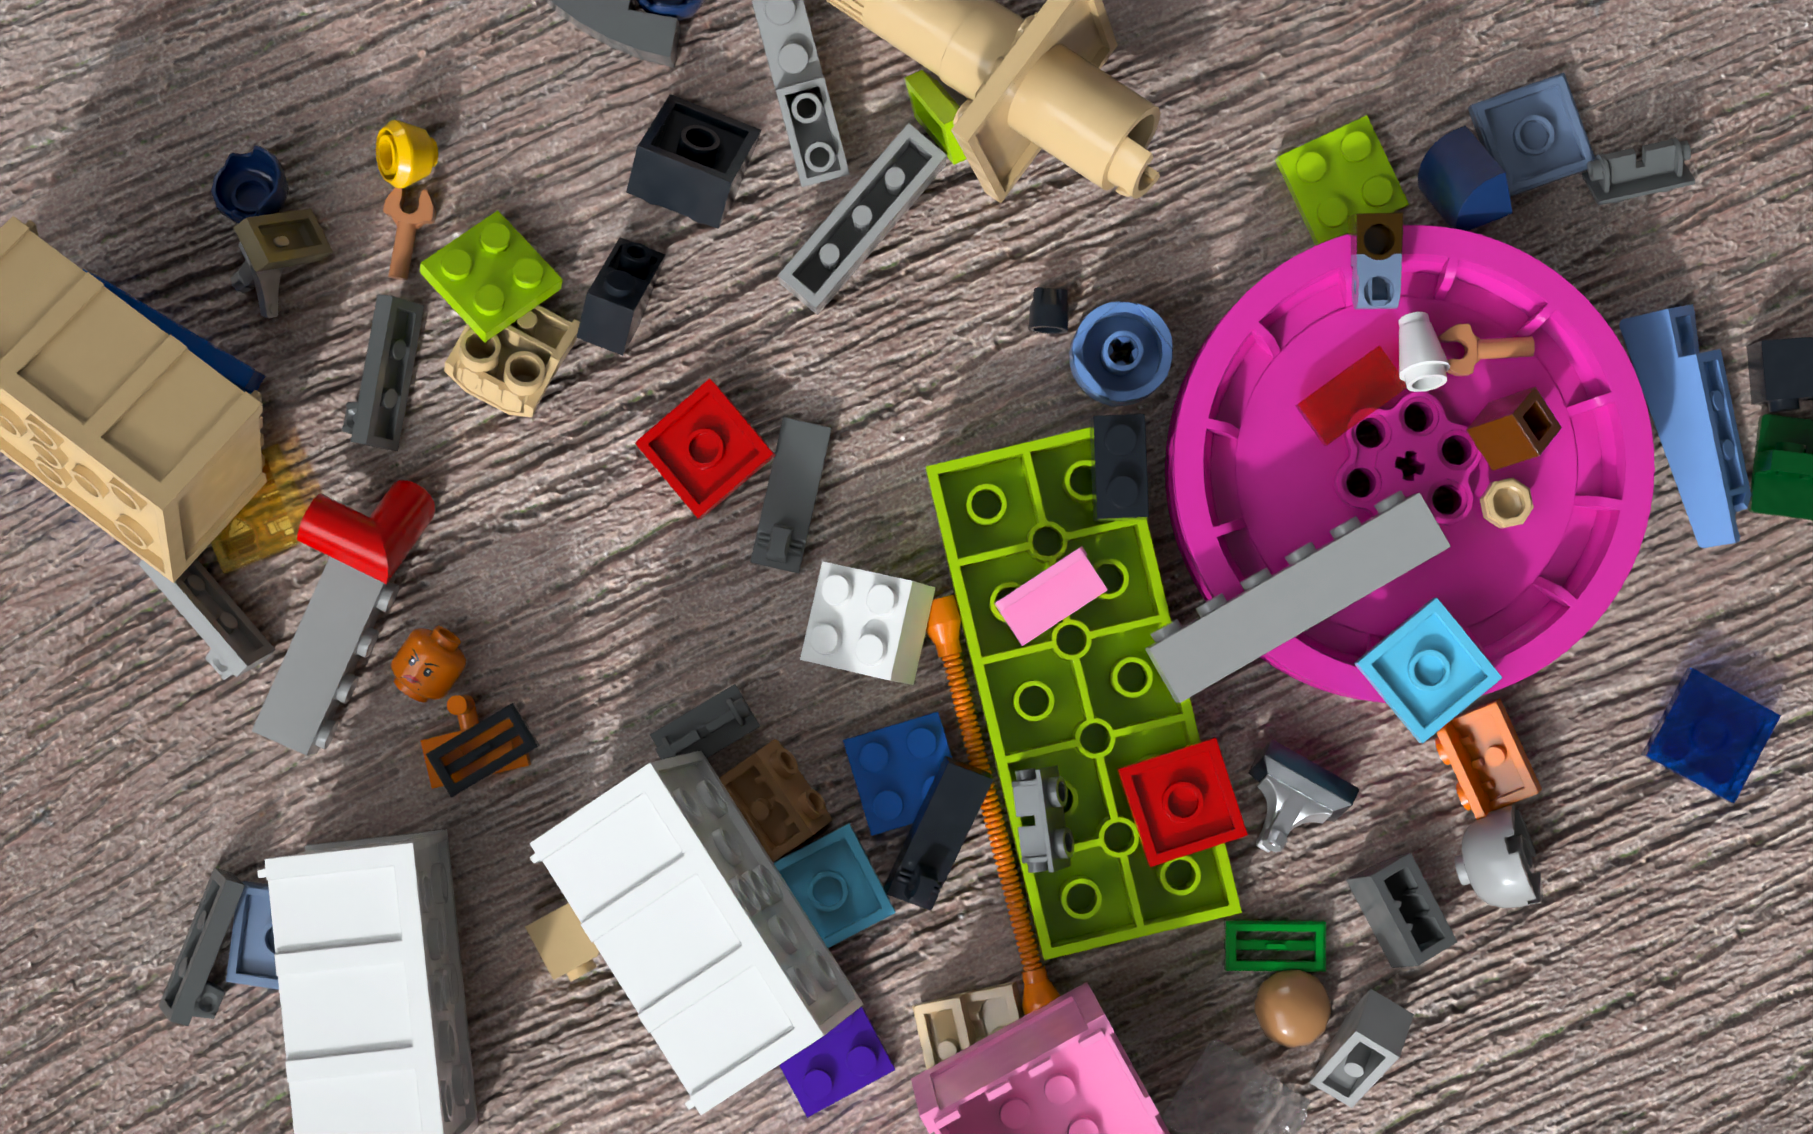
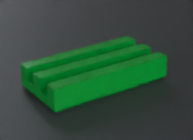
[1224,919,1326,972]

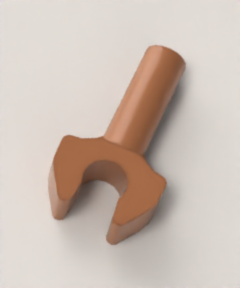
[383,188,437,280]
[1437,324,1535,376]

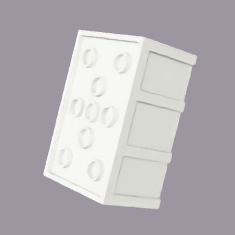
[529,751,864,1115]
[257,829,479,1134]

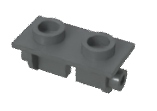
[1582,137,1695,206]
[650,684,761,760]
[1011,765,1074,873]

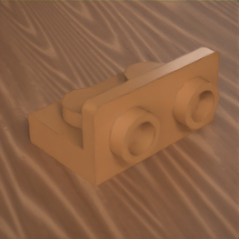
[719,739,832,862]

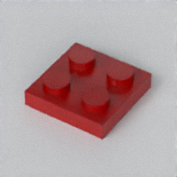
[635,378,776,519]
[1117,737,1248,867]

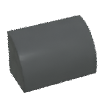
[1346,853,1457,968]

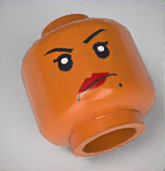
[391,626,466,703]

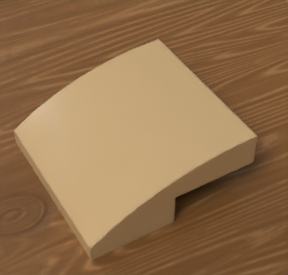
[912,981,1024,1069]

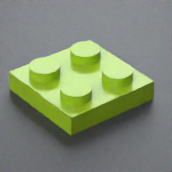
[1275,115,1409,246]
[420,210,563,343]

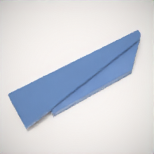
[1619,304,1751,548]

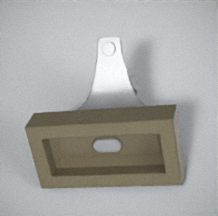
[230,208,333,318]

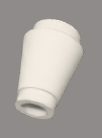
[1398,312,1450,392]

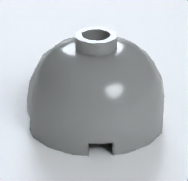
[1454,805,1543,908]

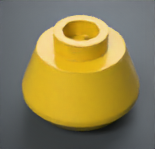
[376,120,438,189]

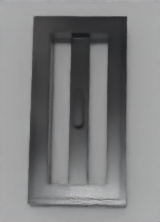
[426,703,540,798]

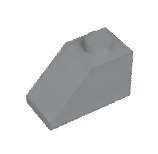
[1309,989,1414,1108]

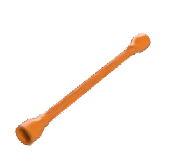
[926,594,1060,1016]

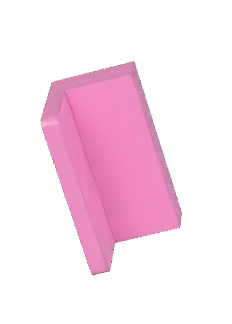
[994,546,1108,646]

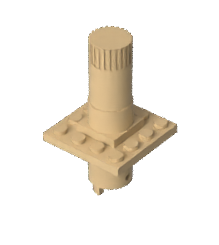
[826,0,1161,203]

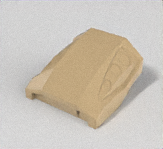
[444,305,580,417]

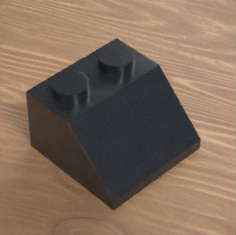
[626,94,761,229]

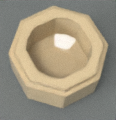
[1480,478,1534,529]

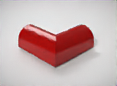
[297,480,435,584]

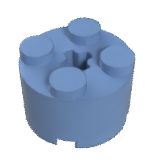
[1069,301,1173,407]

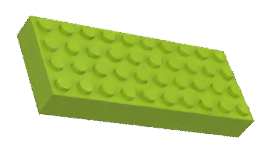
[925,427,1242,960]

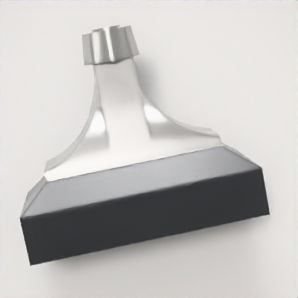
[1248,739,1360,853]

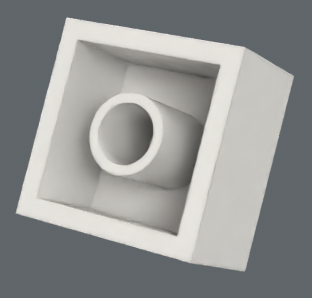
[800,561,936,685]

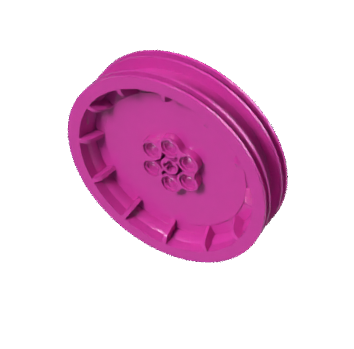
[1165,225,1655,703]

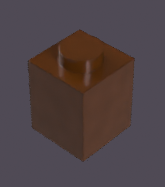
[1466,387,1562,471]

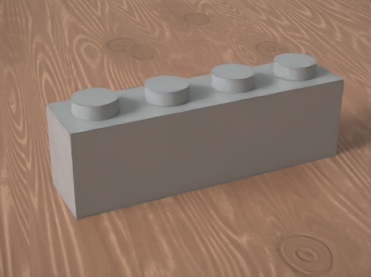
[778,123,947,315]
[252,557,399,756]

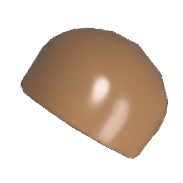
[1255,969,1331,1048]

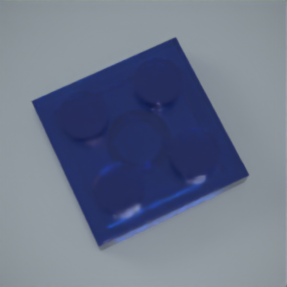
[1641,668,1781,804]

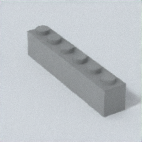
[1145,490,1451,703]

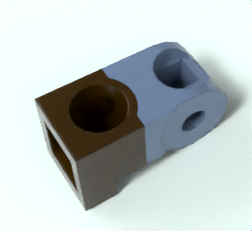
[1348,213,1403,309]

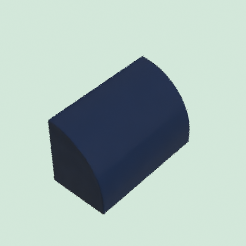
[1418,125,1513,231]

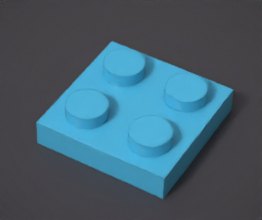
[1354,598,1503,743]
[774,823,896,948]

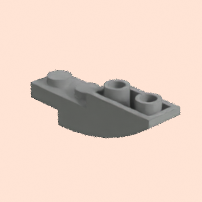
[751,0,850,187]

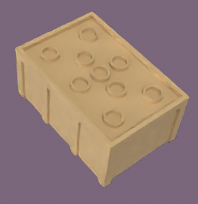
[0,216,267,583]

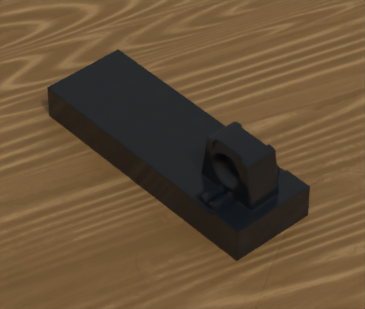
[884,756,994,911]

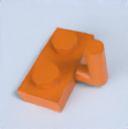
[420,694,531,789]

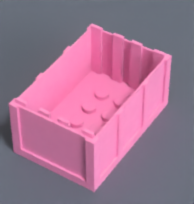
[911,982,1170,1134]

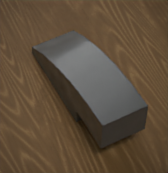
[545,0,681,68]

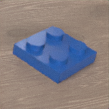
[843,711,952,836]

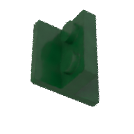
[1748,414,1813,521]

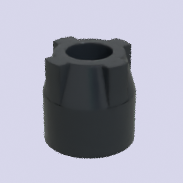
[1028,287,1069,334]

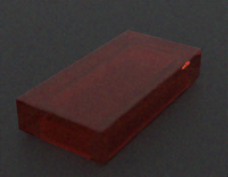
[1295,345,1407,446]

